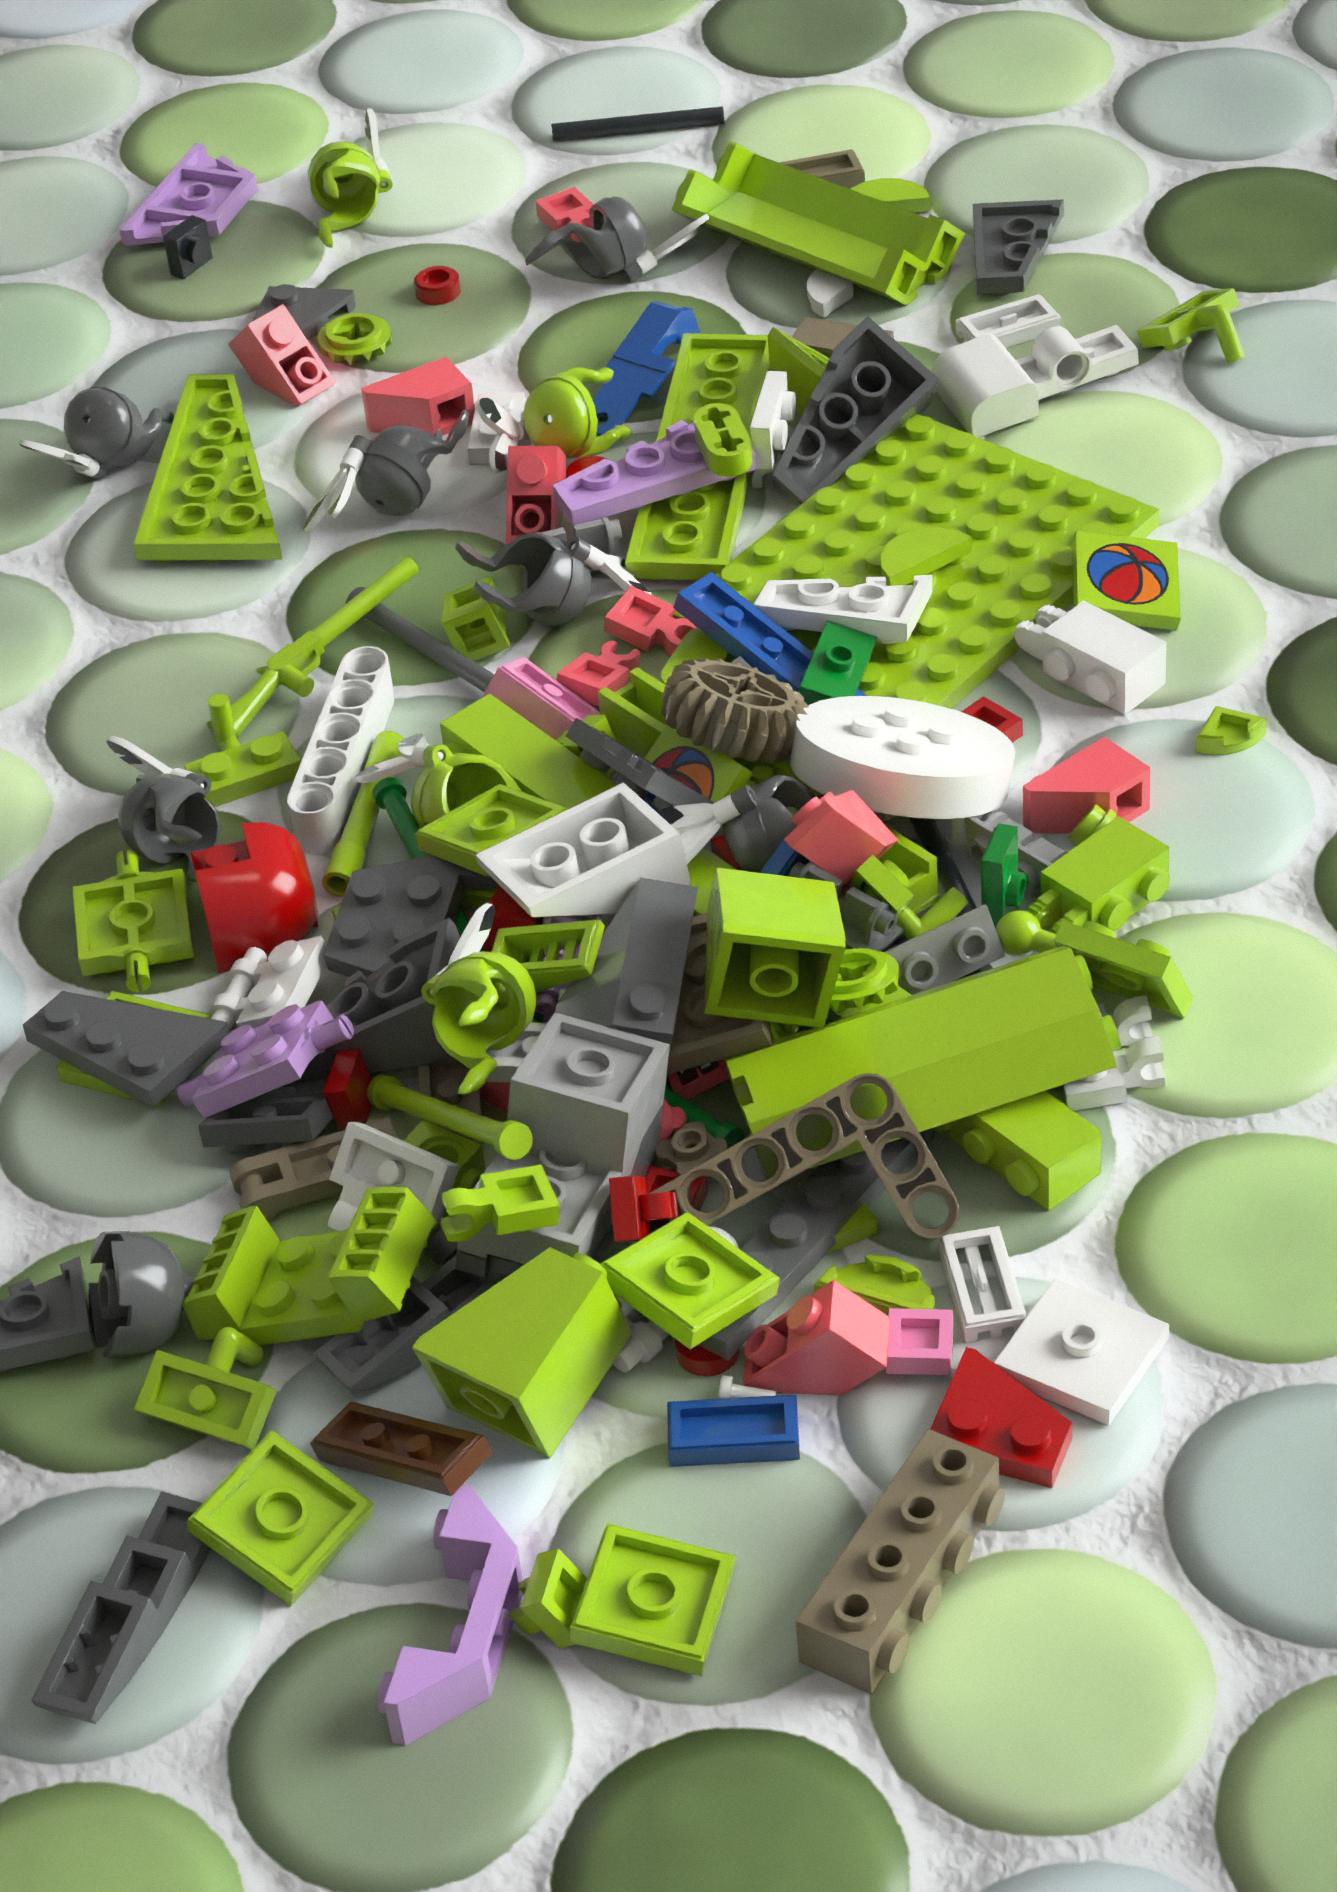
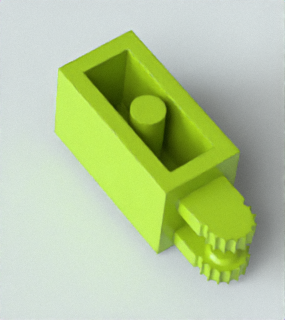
[1026,816,1170,934]

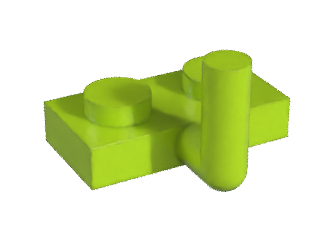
[1136,288,1245,363]
[184,693,302,807]
[845,854,968,940]
[134,1327,277,1450]

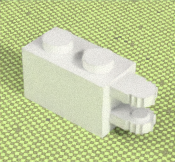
[1013,600,1166,715]

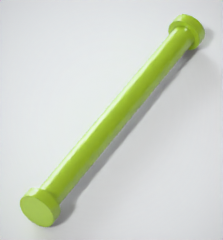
[367,1074,533,1160]

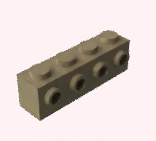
[796,1428,1005,1694]

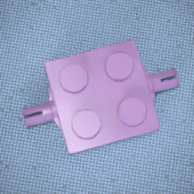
[177,1000,354,1118]

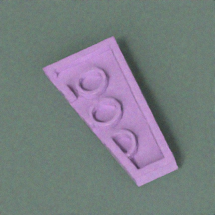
[553,420,757,526]

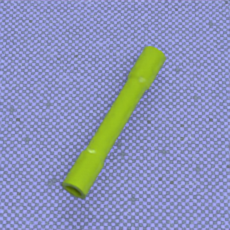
[322,730,404,897]

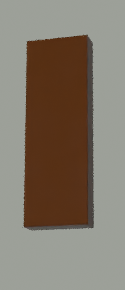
[310,1401,493,1496]

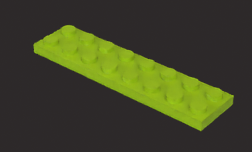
[625,333,770,581]

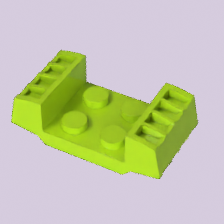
[182,1186,437,1345]

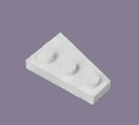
[754,575,932,644]

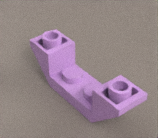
[378,1484,523,1746]

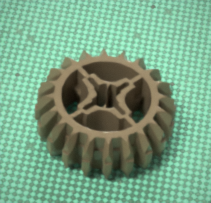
[661,657,809,763]

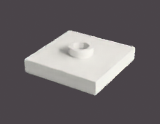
[994,1278,1169,1426]

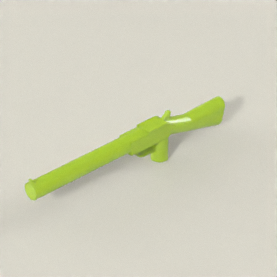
[207,557,419,738]

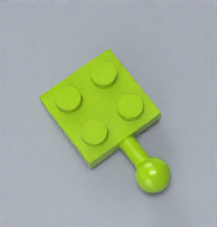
[996,910,1193,1018]

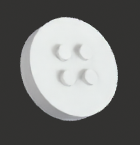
[790,696,1015,819]

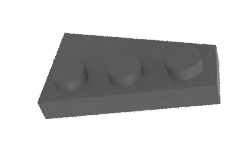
[0,1256,94,1373]

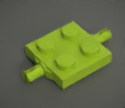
[73,850,194,992]

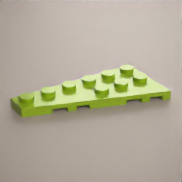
[133,374,282,562]

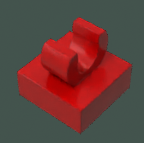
[609,1176,678,1242]

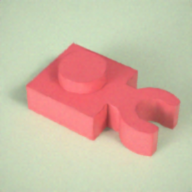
[535,187,594,242]
[604,586,698,657]
[557,640,640,707]

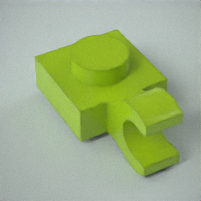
[441,1165,560,1242]

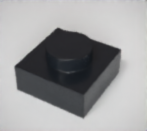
[163,215,213,279]

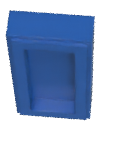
[667,1394,800,1467]

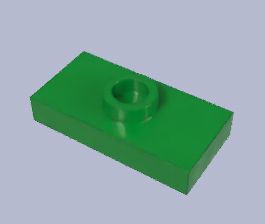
[798,621,877,704]
[981,823,1026,929]

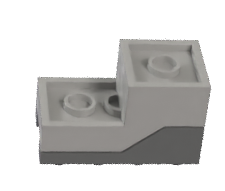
[455,1012,670,1281]

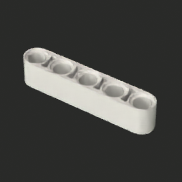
[287,646,395,855]

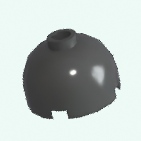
[88,1231,193,1358]

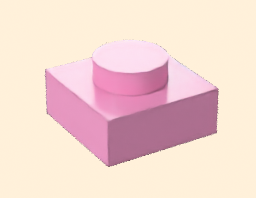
[886,1308,954,1376]

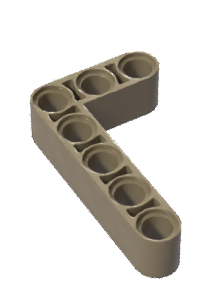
[629,1073,959,1245]

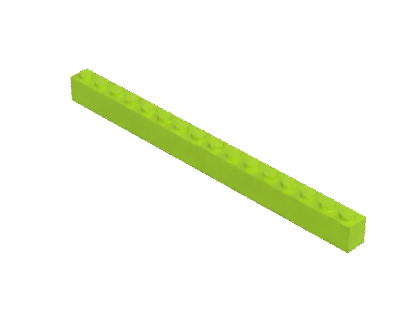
[440,694,1102,1211]

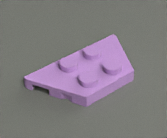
[119,143,258,246]

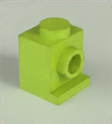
[441,576,510,661]

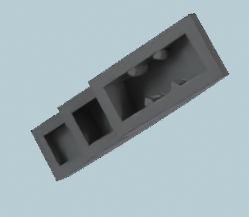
[313,1255,500,1396]
[31,1491,211,1724]

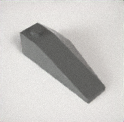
[771,316,940,505]
[555,877,698,1068]
[286,918,460,1085]

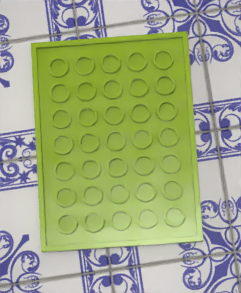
[673,414,1159,709]

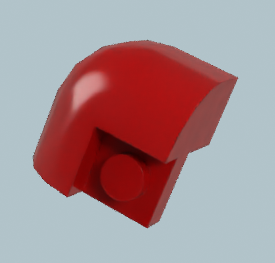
[190,822,319,974]

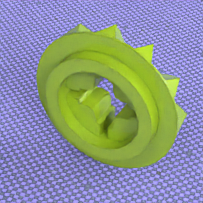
[317,313,392,365]
[829,948,901,1013]

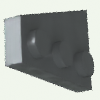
[973,199,1064,296]
[565,718,715,810]
[23,991,230,1108]

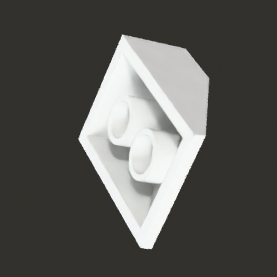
[476,783,692,917]

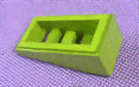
[492,919,605,993]

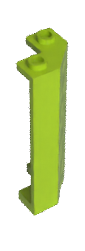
[671,141,965,306]
[723,946,1121,1180]

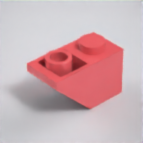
[228,304,336,407]
[361,357,475,436]
[506,446,566,545]
[1023,737,1150,834]
[784,790,898,884]
[743,1280,890,1395]

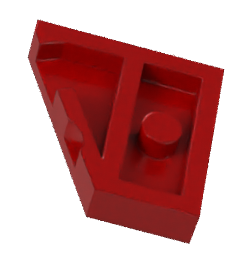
[930,1347,1072,1488]

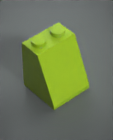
[704,868,846,1028]
[412,1247,632,1458]

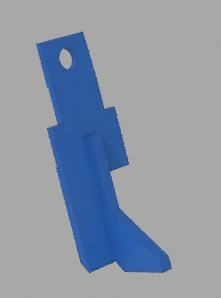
[593,301,701,436]

